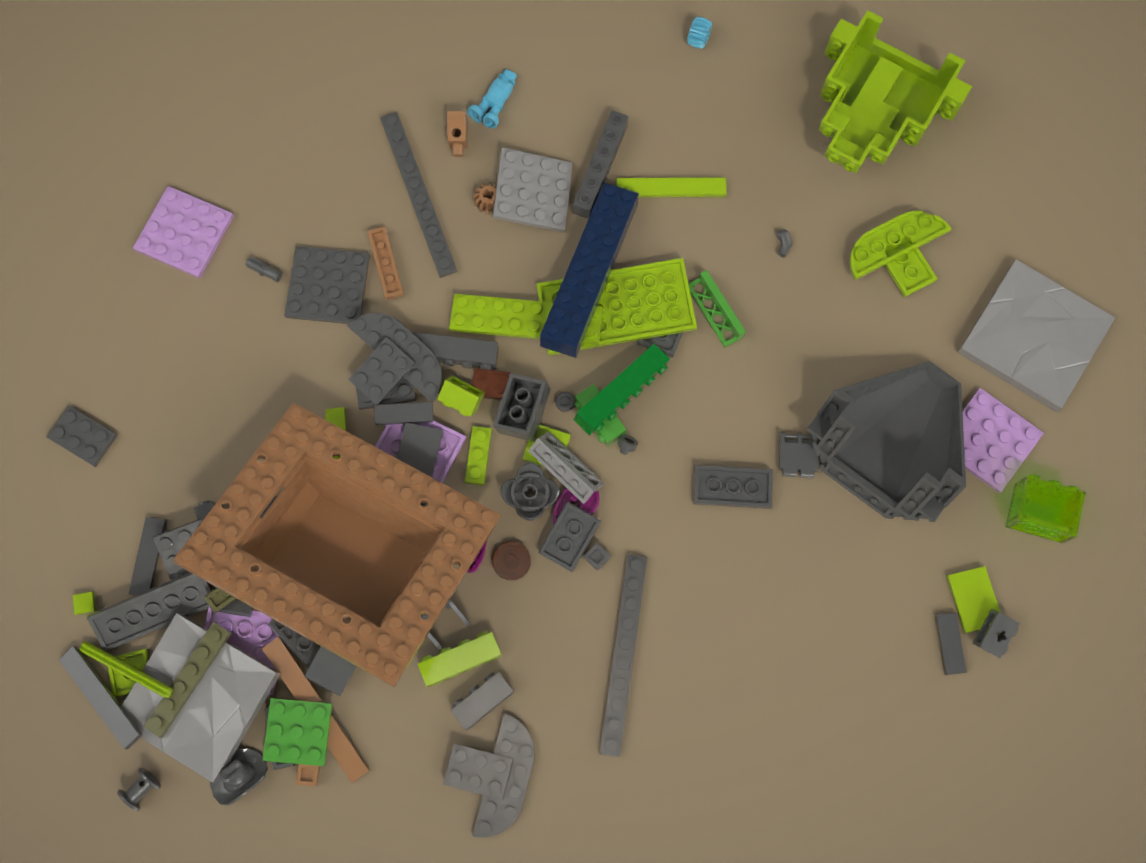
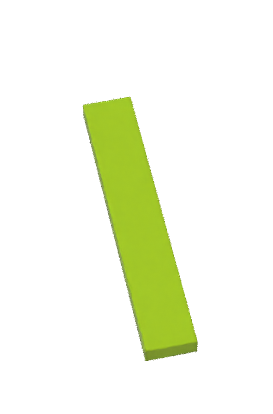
[617,178,727,197]

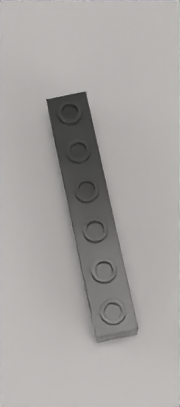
[573,110,629,219]

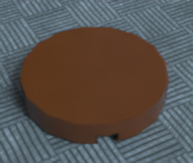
[492,541,531,581]

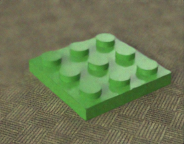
[262,698,333,766]

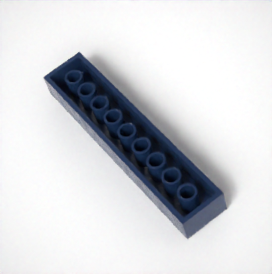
[540,183,639,358]

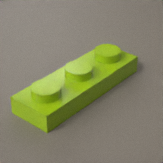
[465,426,492,486]

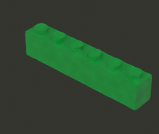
[573,344,670,436]

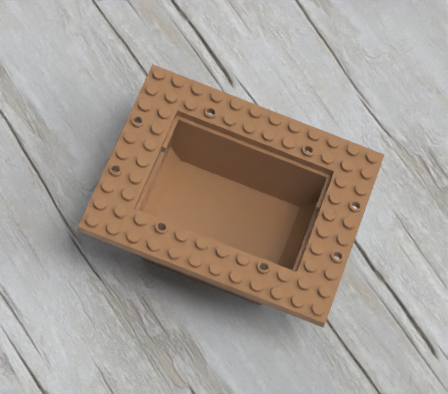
[173,403,501,688]

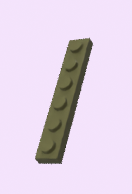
[144,622,232,738]

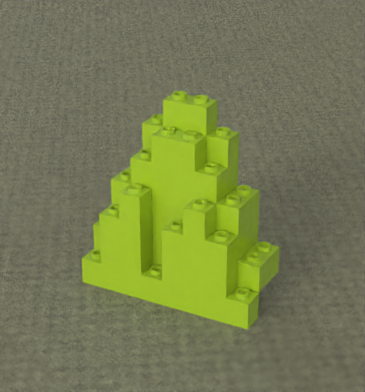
[818,10,972,174]

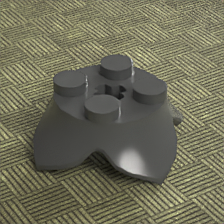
[500,462,560,521]

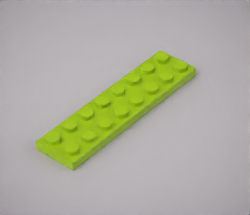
[449,294,603,345]

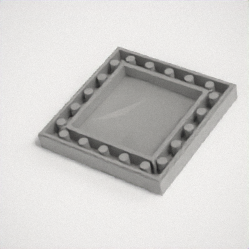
[958,259,1116,412]
[122,613,281,783]

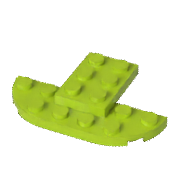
[849,211,952,298]

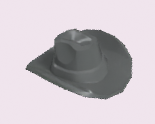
[210,748,268,806]

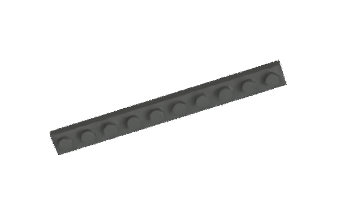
[380,112,457,278]
[600,555,647,757]

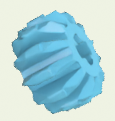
[687,17,712,49]

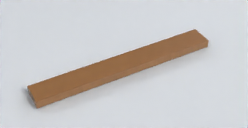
[261,637,370,783]

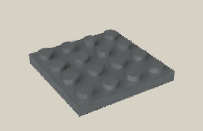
[284,246,370,324]

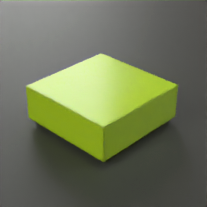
[72,592,96,615]

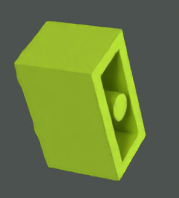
[437,375,485,417]

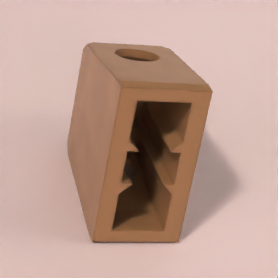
[447,111,468,157]

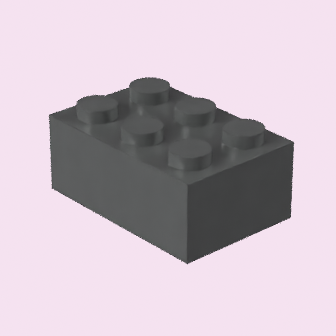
[493,373,551,442]

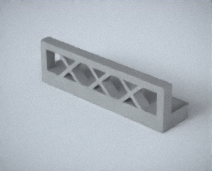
[529,431,604,504]

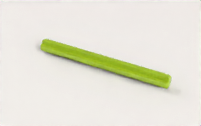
[79,641,173,698]

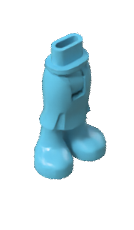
[467,69,517,128]

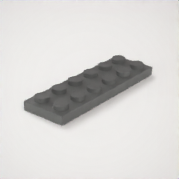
[87,572,213,651]

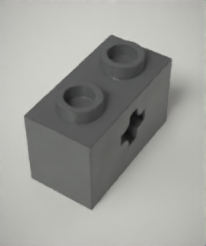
[972,609,1020,658]

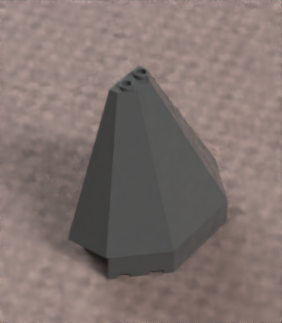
[807,361,966,522]

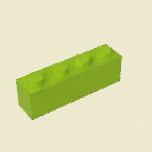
[418,631,502,688]

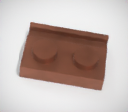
[472,369,512,400]

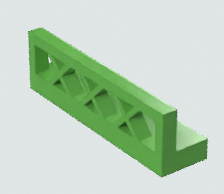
[689,270,746,348]

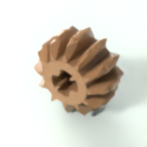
[473,182,496,215]

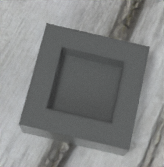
[583,543,611,571]

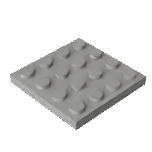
[492,148,573,232]

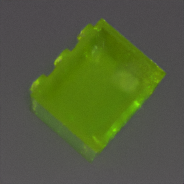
[1005,475,1086,544]

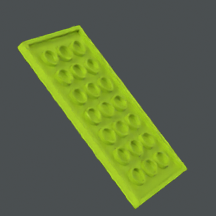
[536,258,697,356]

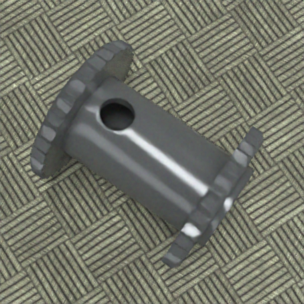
[117,768,161,811]

